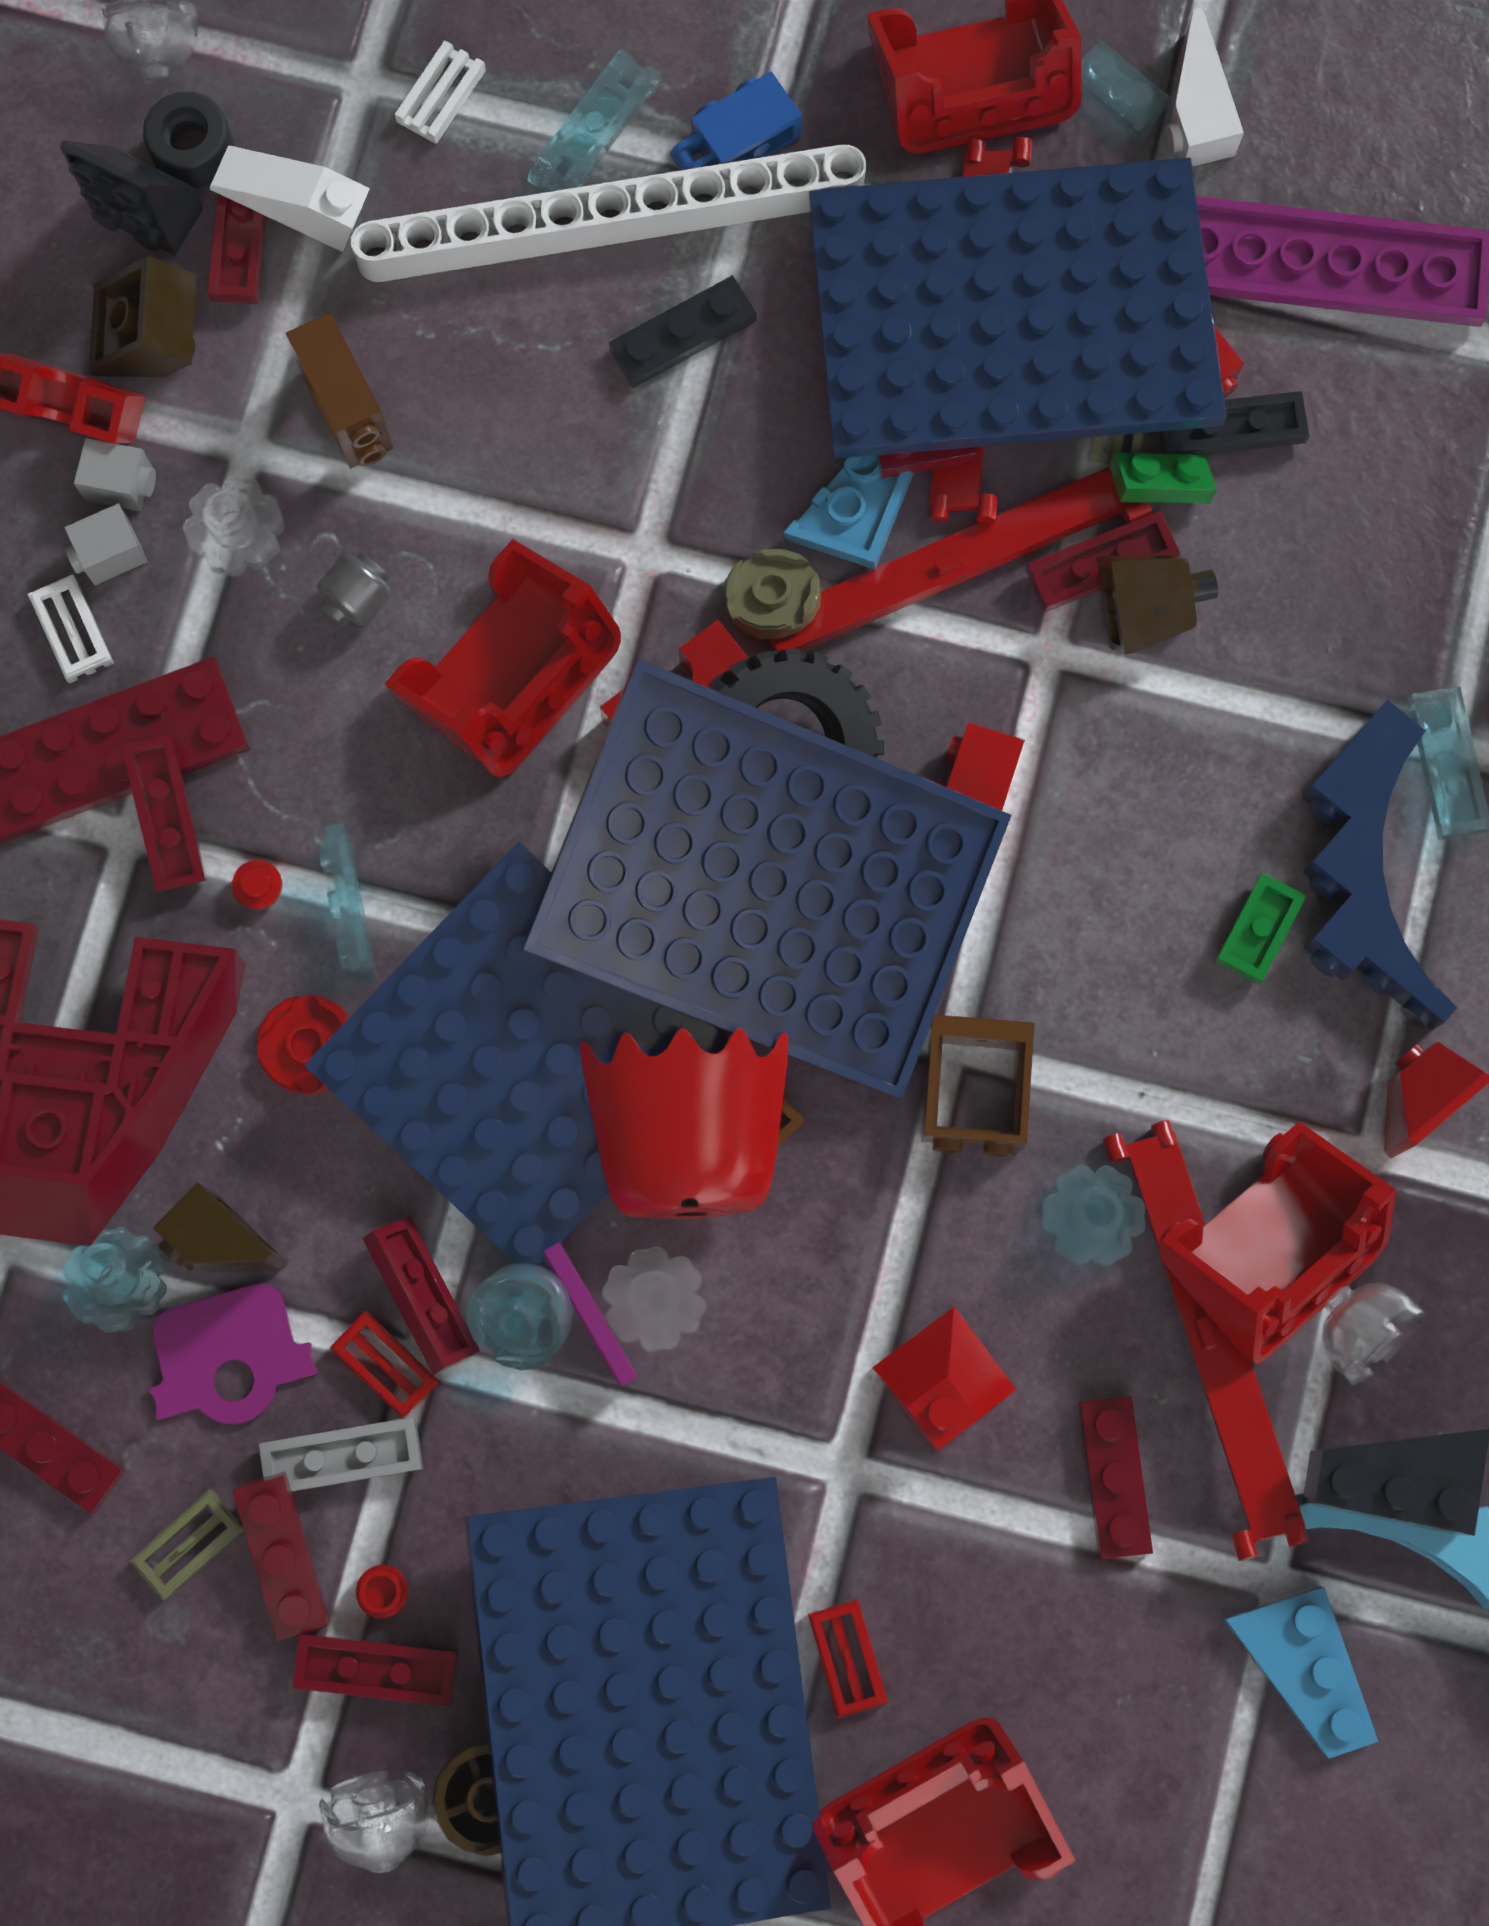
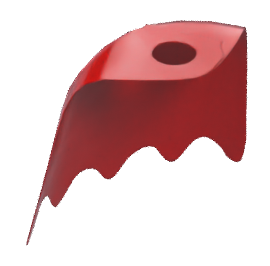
[580,1028,788,1220]

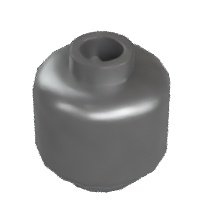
[317,552,391,627]

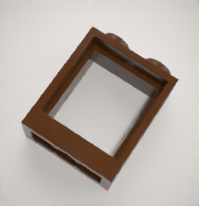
[286,312,393,469]
[921,1014,1035,1157]

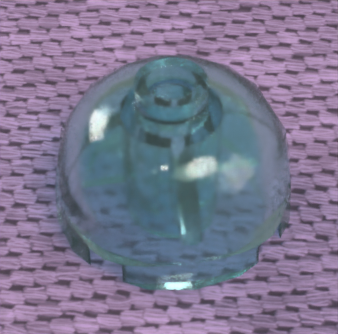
[467,1263,573,1371]

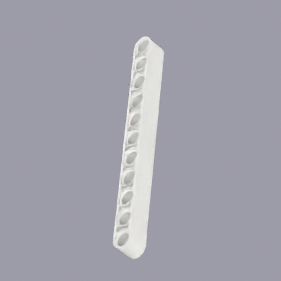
[351,145,866,282]

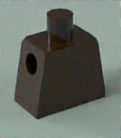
[1096,554,1218,655]

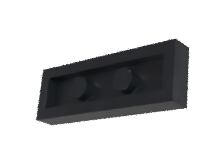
[609,275,757,388]
[1159,391,1310,455]

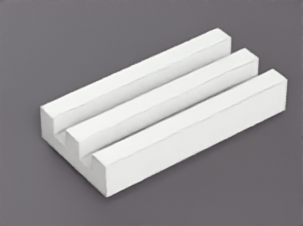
[395,40,486,144]
[28,574,114,684]

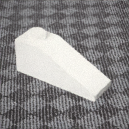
[1165,7,1244,167]
[210,145,370,252]

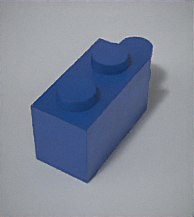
[670,71,802,171]

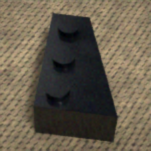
[1302,1429,1489,1536]

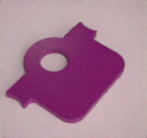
[149,1283,319,1424]

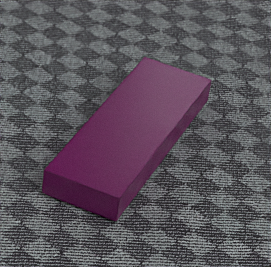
[543,1242,640,1388]

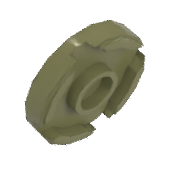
[724,549,821,639]

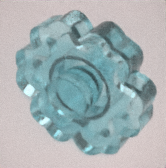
[1041,1164,1145,1267]
[63,1227,167,1334]

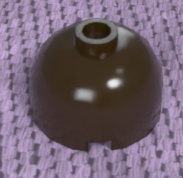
[432,1742,500,1856]

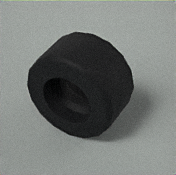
[143,91,234,188]

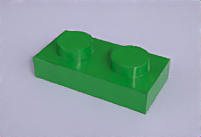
[1109,453,1217,504]
[1214,872,1307,985]

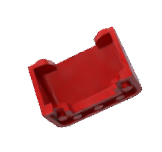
[867,0,1082,154]
[384,539,621,777]
[1159,1121,1396,1364]
[813,1717,1075,1926]

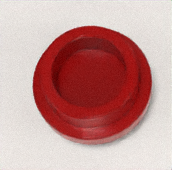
[232,860,283,910]
[356,1565,409,1618]

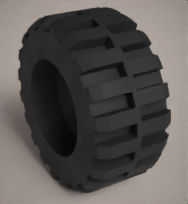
[708,649,884,758]

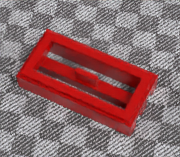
[329,1310,440,1419]
[808,1599,888,1718]

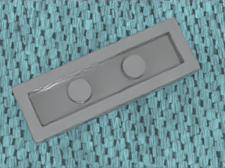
[259,1417,423,1492]

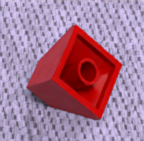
[1384,1041,1489,1159]
[872,1307,1016,1451]

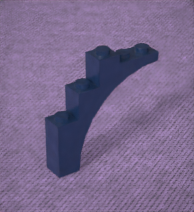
[1302,699,1457,1031]

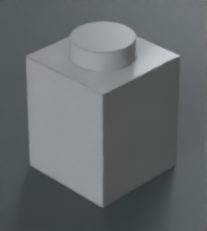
[74,438,156,512]
[64,503,148,585]

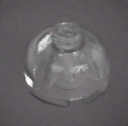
[102,0,198,79]
[1322,1283,1426,1385]
[319,1771,429,1873]

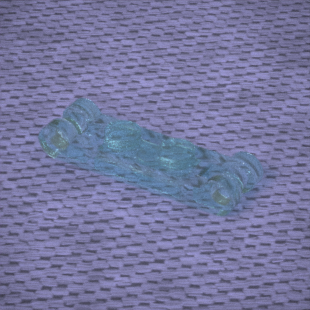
[528,49,662,191]

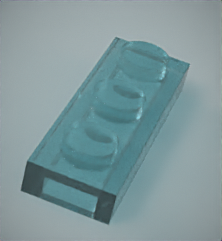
[1407,686,1489,840]
[318,823,377,981]

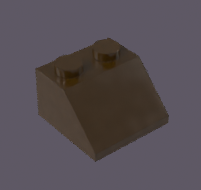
[89,255,198,377]
[153,1182,289,1273]

